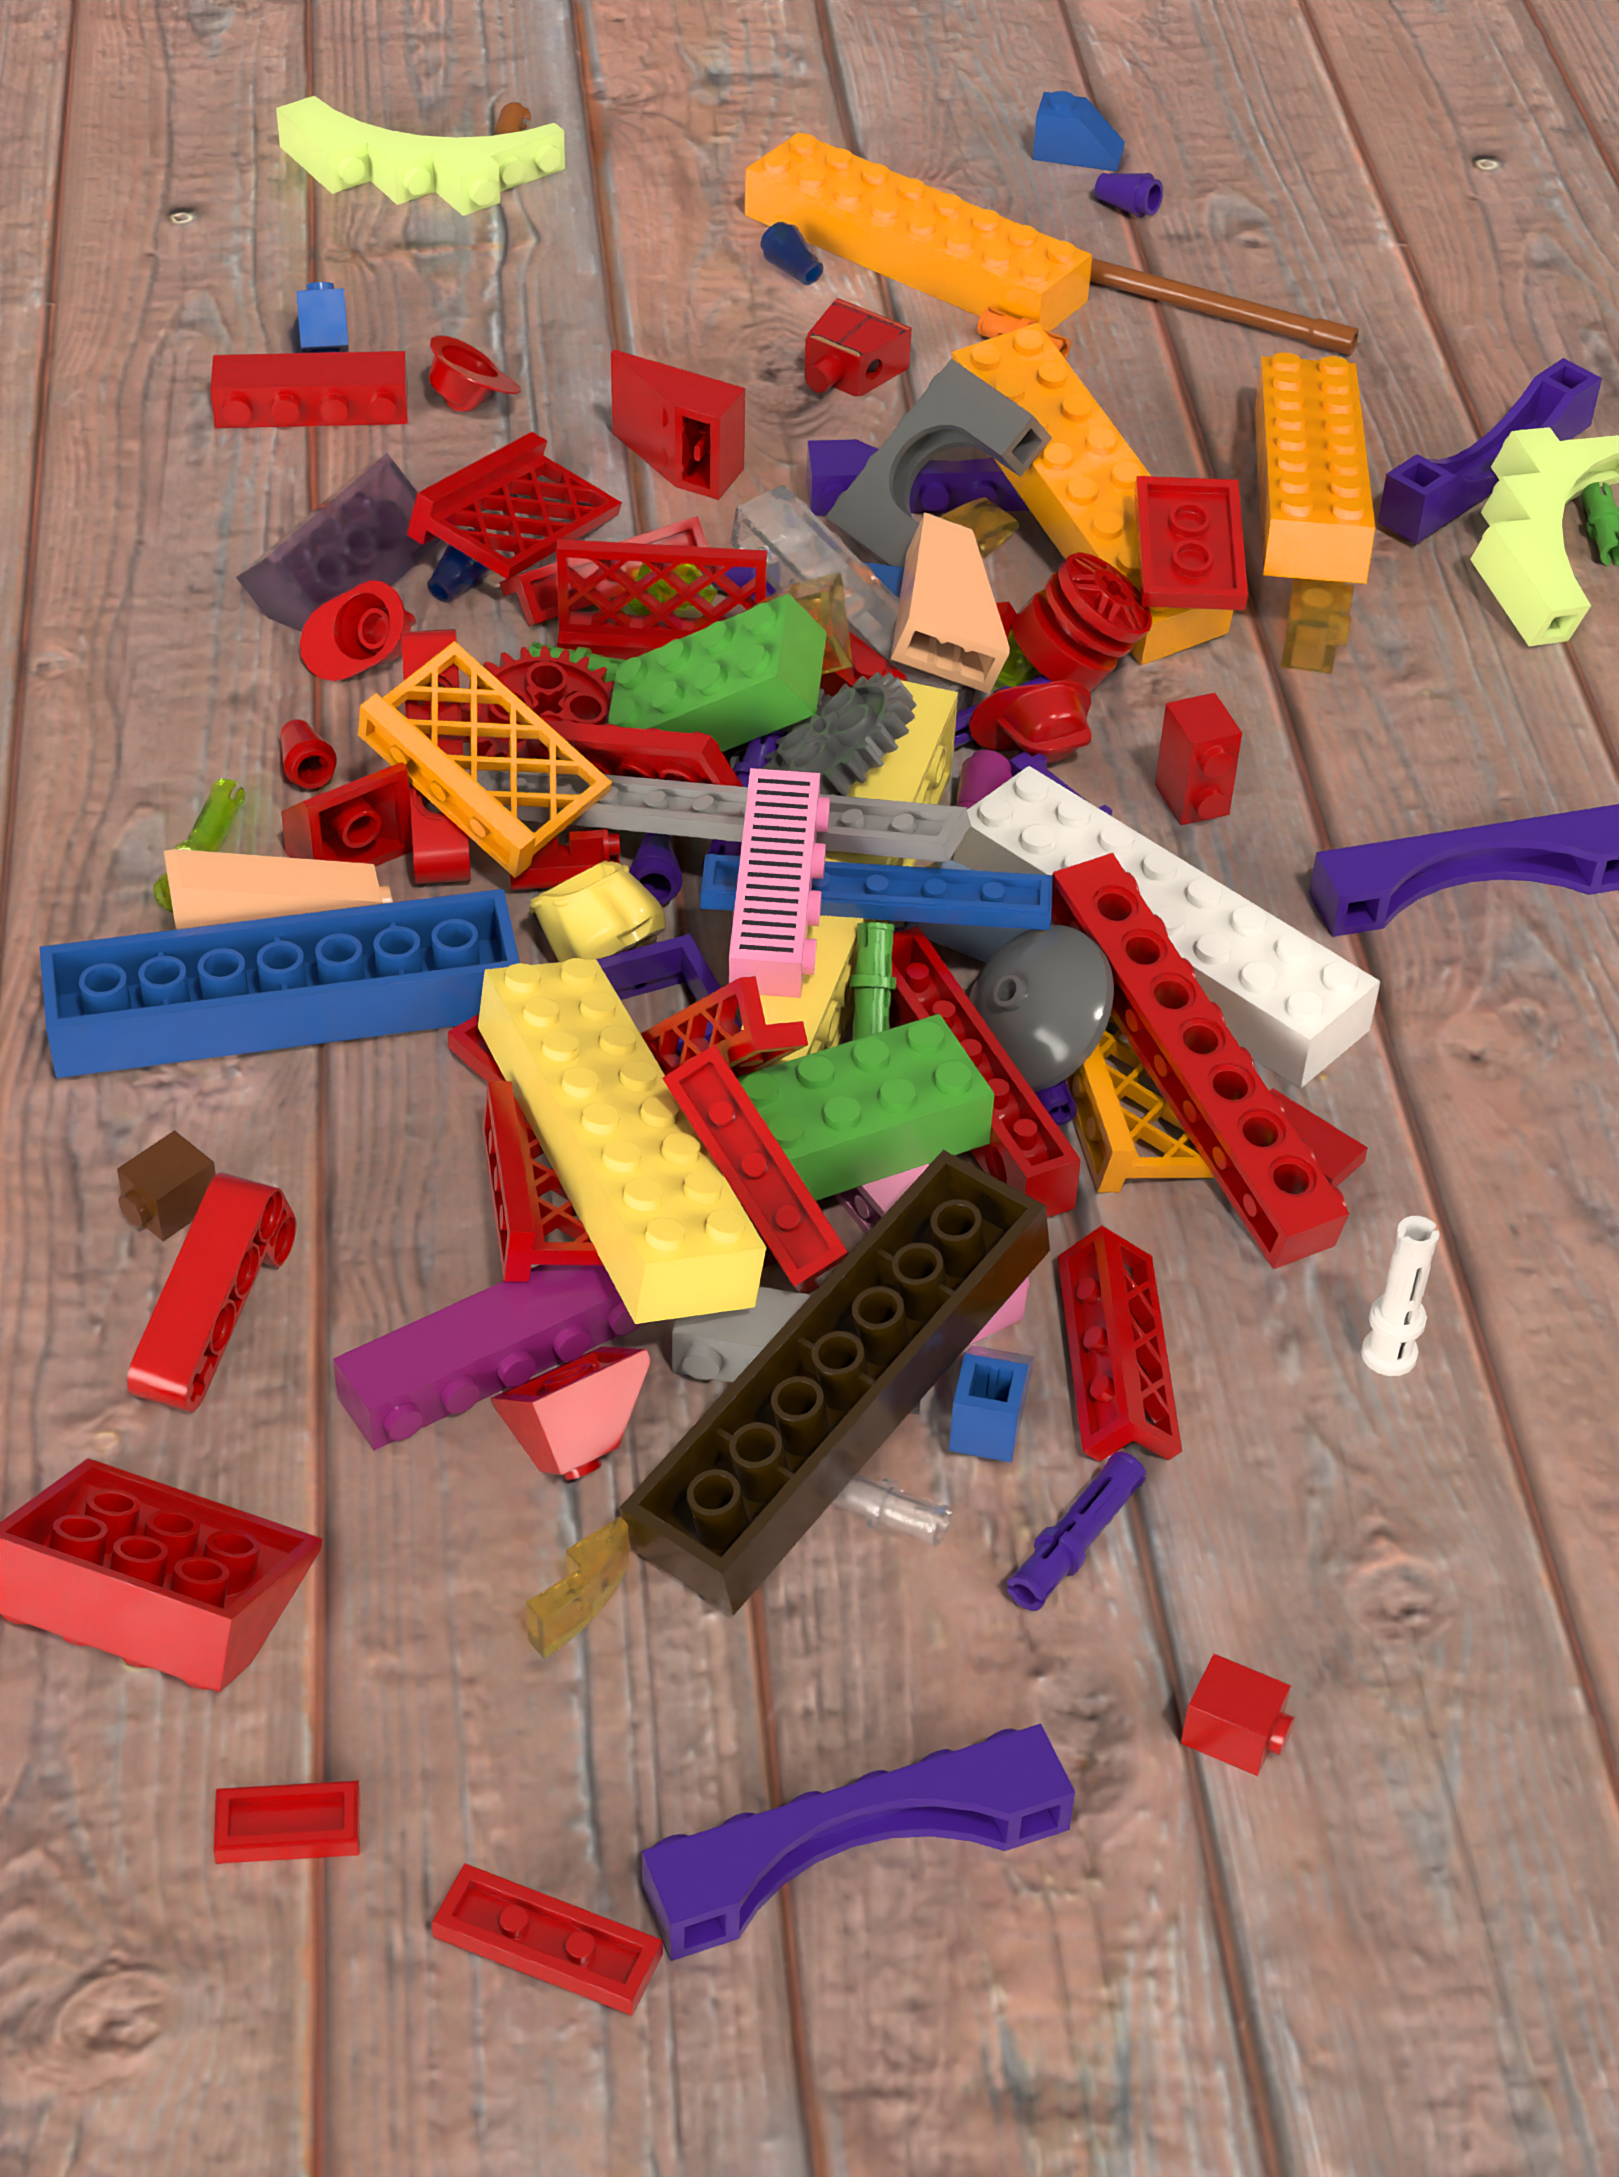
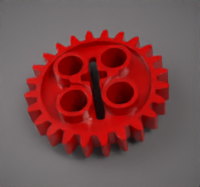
[461,646,615,759]

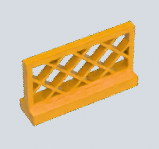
[358,641,612,878]
[1066,1014,1215,1193]

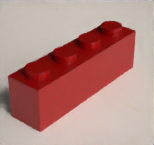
[210,351,408,428]

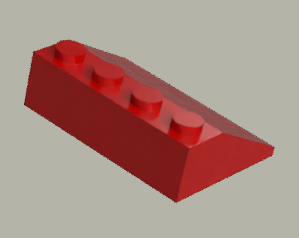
[0,1458,323,1692]

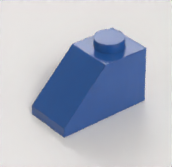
[1033,91,1125,172]

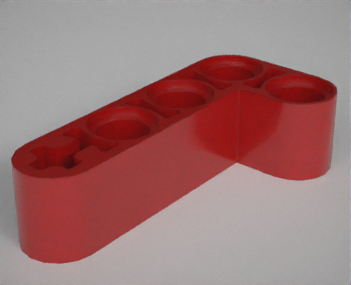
[127,1172,297,1412]

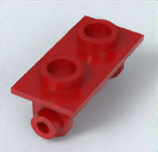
[510,828,620,890]

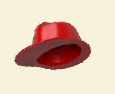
[429,335,521,412]
[300,580,417,681]
[969,679,1092,763]

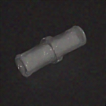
[830,1474,952,1547]

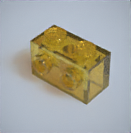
[1281,578,1354,674]

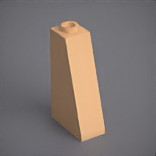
[891,512,1010,694]
[164,849,393,930]

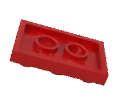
[1134,476,1248,610]

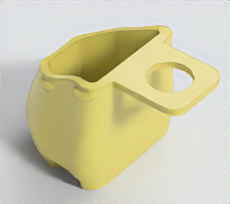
[529,860,666,962]

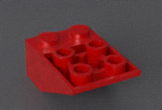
[611,349,745,500]

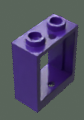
[596,934,742,1059]

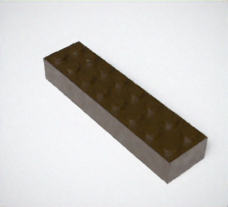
[620,1149,1050,1615]

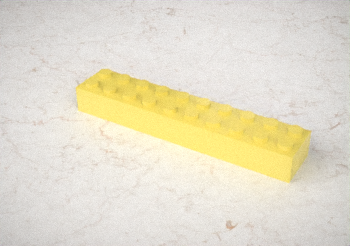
[741,680,958,1069]

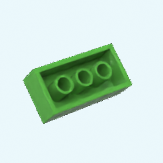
[607,593,827,752]
[737,1014,994,1200]

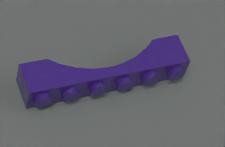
[1378,358,1602,544]
[806,439,1030,516]
[1309,804,1619,937]
[642,1723,1075,1961]

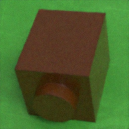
[117,1130,216,1242]

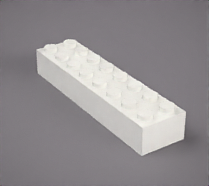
[953,766,1380,1089]

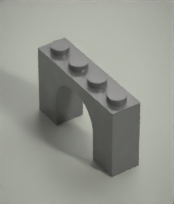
[826,359,1052,567]

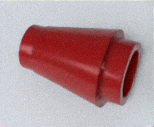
[280,719,337,789]

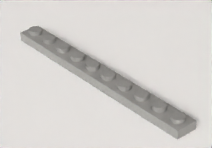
[477,770,971,862]

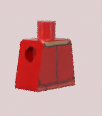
[804,298,912,396]

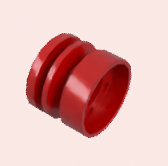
[1012,552,1153,692]

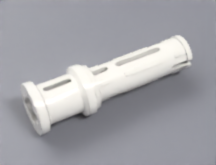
[1361,1216,1440,1376]

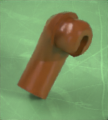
[494,102,531,135]

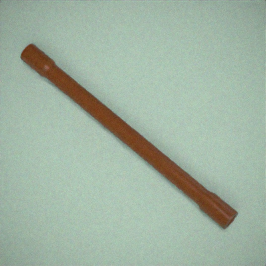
[1090,258,1359,356]

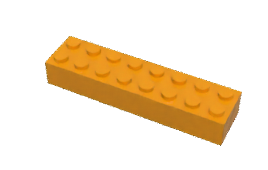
[745,132,1093,332]
[951,323,1234,666]
[1254,352,1375,584]

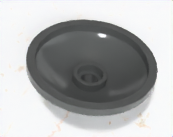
[969,925,1114,1092]

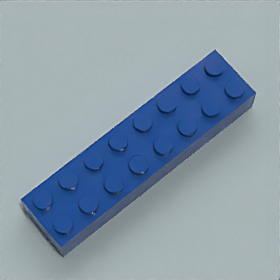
[39,889,520,1078]

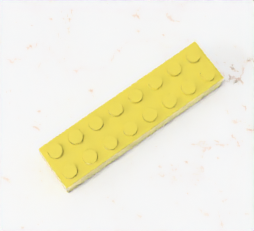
[478,958,766,1324]

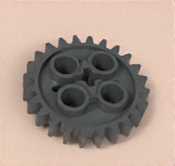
[760,672,917,796]

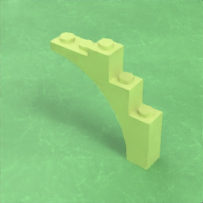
[276,96,565,216]
[1470,427,1619,646]

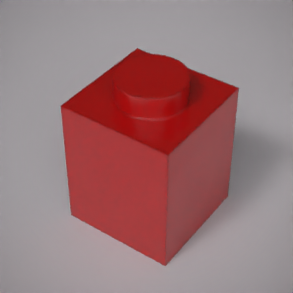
[1181,1653,1295,1776]

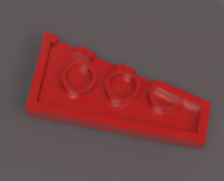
[528,720,743,787]

